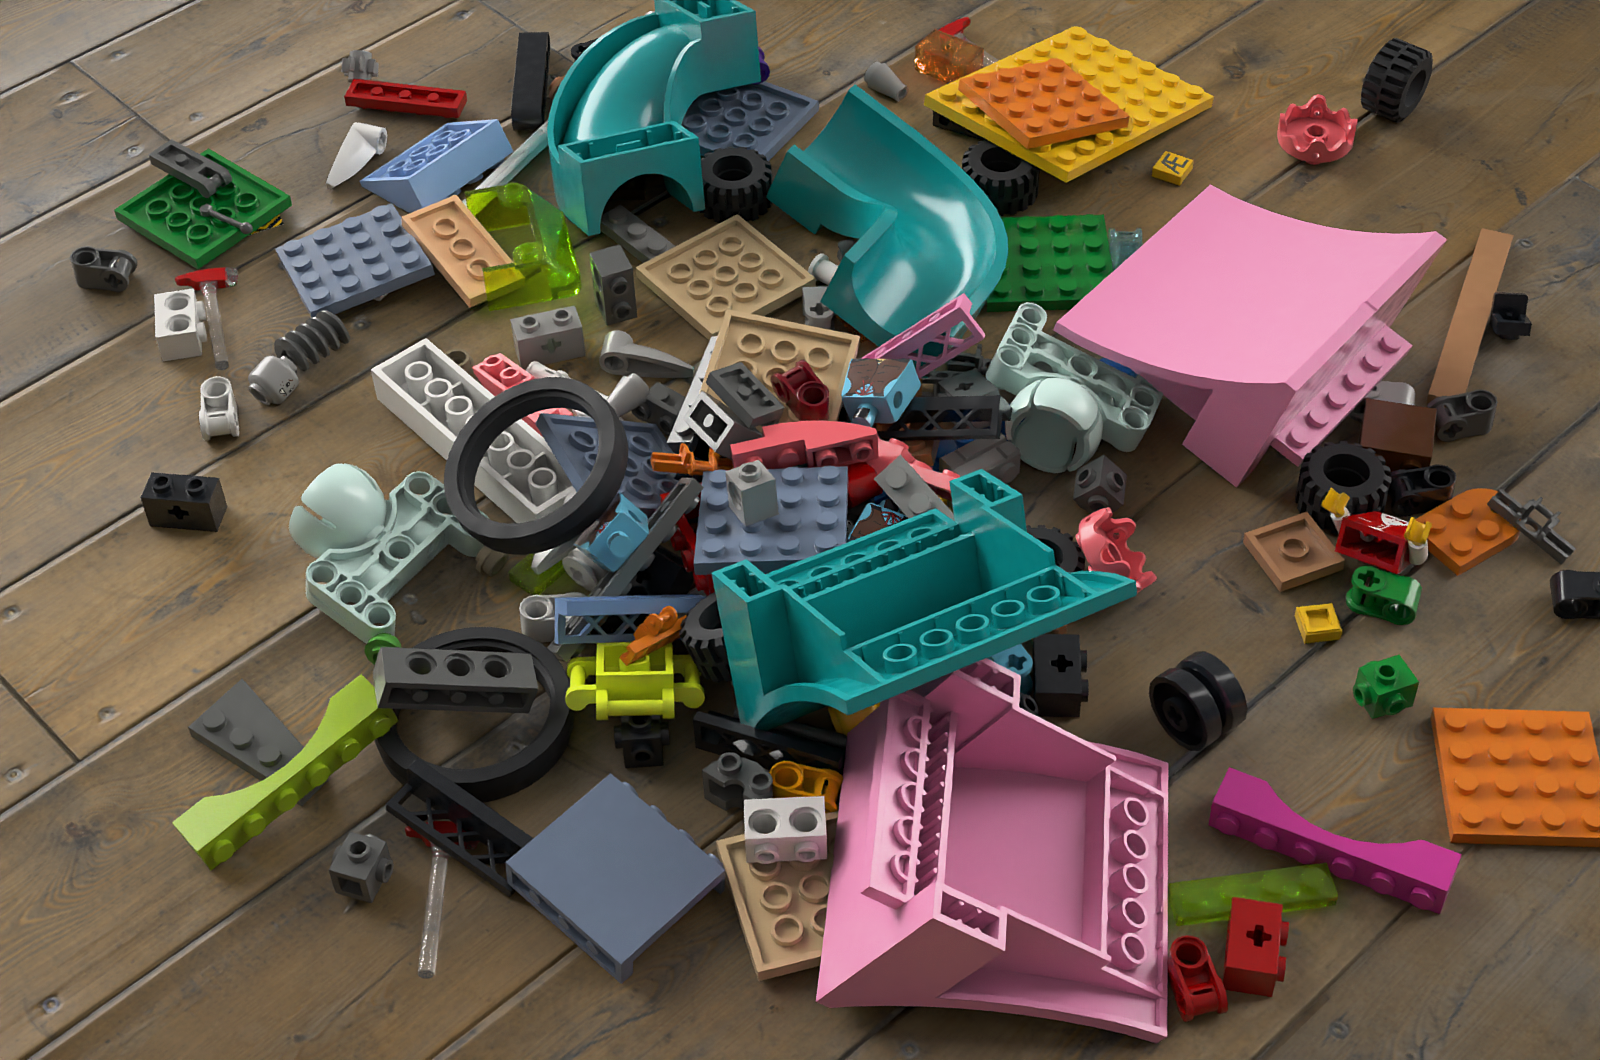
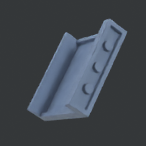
[505,773,725,984]

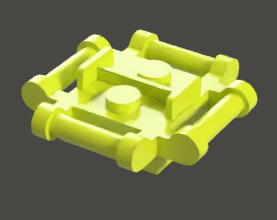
[565,642,705,720]

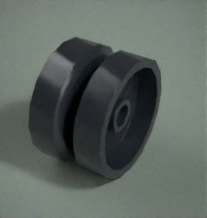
[1149,651,1248,751]

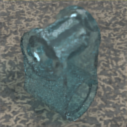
[1108,228,1142,271]

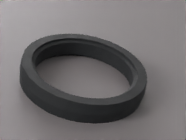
[444,377,628,555]
[375,627,574,803]

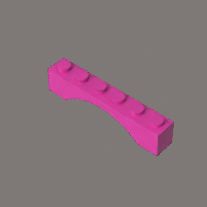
[1208,767,1462,914]

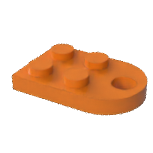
[1415,488,1521,576]

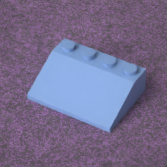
[359,119,514,213]

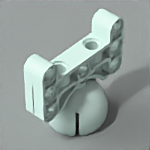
[986,302,1163,473]
[289,463,489,644]

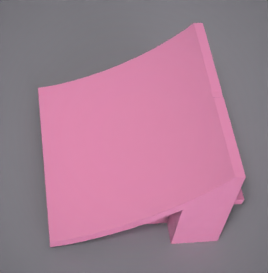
[1053,185,1447,488]
[816,658,1168,1043]

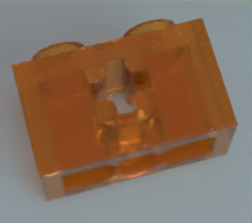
[915,29,984,83]

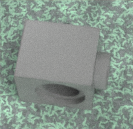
[725,460,779,527]

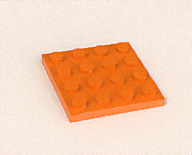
[958,58,1130,149]
[1431,707,1600,847]

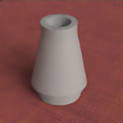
[864,62,908,102]
[606,373,650,418]

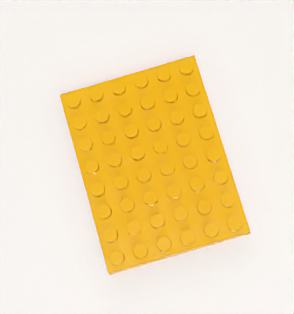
[924,26,1214,183]

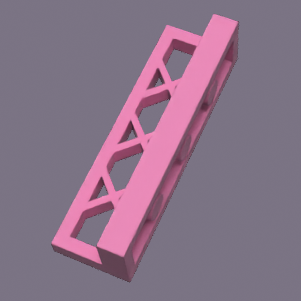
[860,293,985,379]

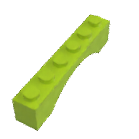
[172,674,399,870]

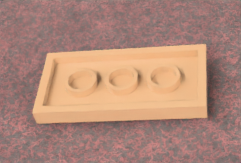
[401,195,525,308]

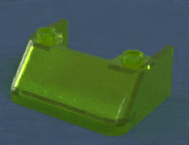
[465,182,582,311]

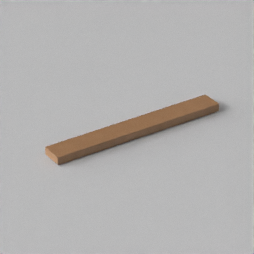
[1426,228,1514,408]

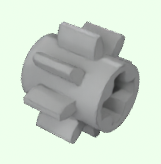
[341,50,379,83]

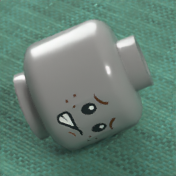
[248,356,299,405]

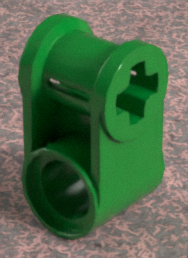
[1346,566,1422,625]

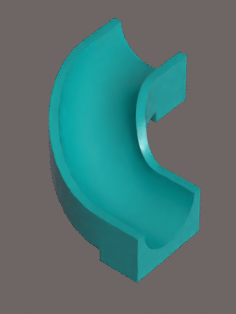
[547,0,761,236]
[766,84,1008,378]

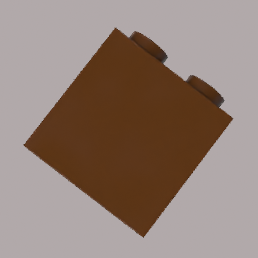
[1358,398,1437,481]

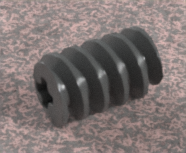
[274,310,350,373]

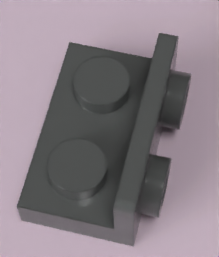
[706,362,785,429]
[632,382,686,436]

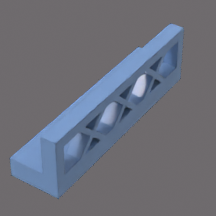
[555,594,708,644]

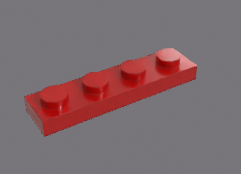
[344,79,467,118]

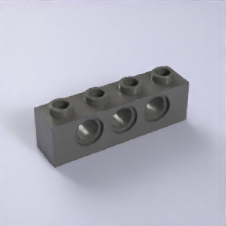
[373,647,538,714]

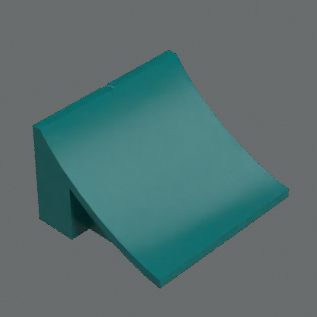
[711,469,1137,731]

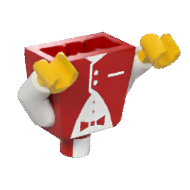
[1321,488,1432,574]

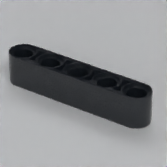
[511,32,550,130]

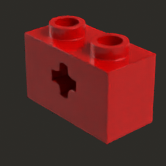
[1222,897,1289,997]

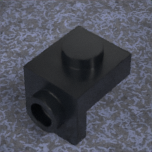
[1489,292,1532,340]

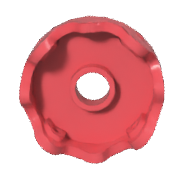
[1277,94,1358,165]
[1076,507,1157,593]

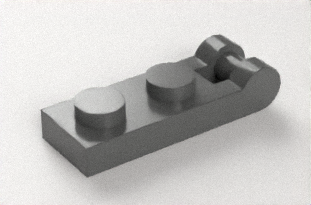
[148,139,232,198]

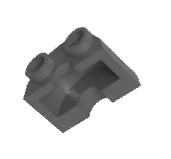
[702,752,773,811]

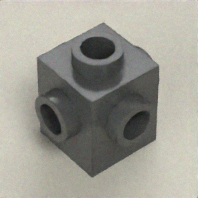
[1073,455,1127,514]
[329,832,394,903]

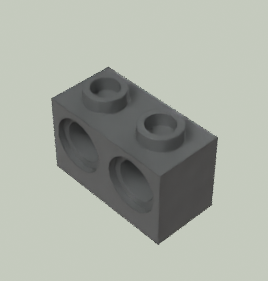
[589,245,637,326]

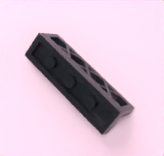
[872,395,1012,441]
[693,710,846,786]
[386,758,534,897]

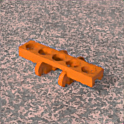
[650,443,733,476]
[619,606,687,666]

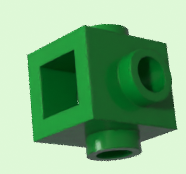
[1353,654,1419,719]

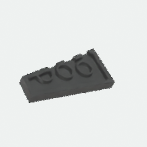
[188,679,328,806]

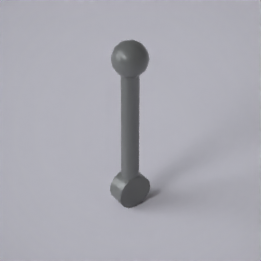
[200,204,253,235]

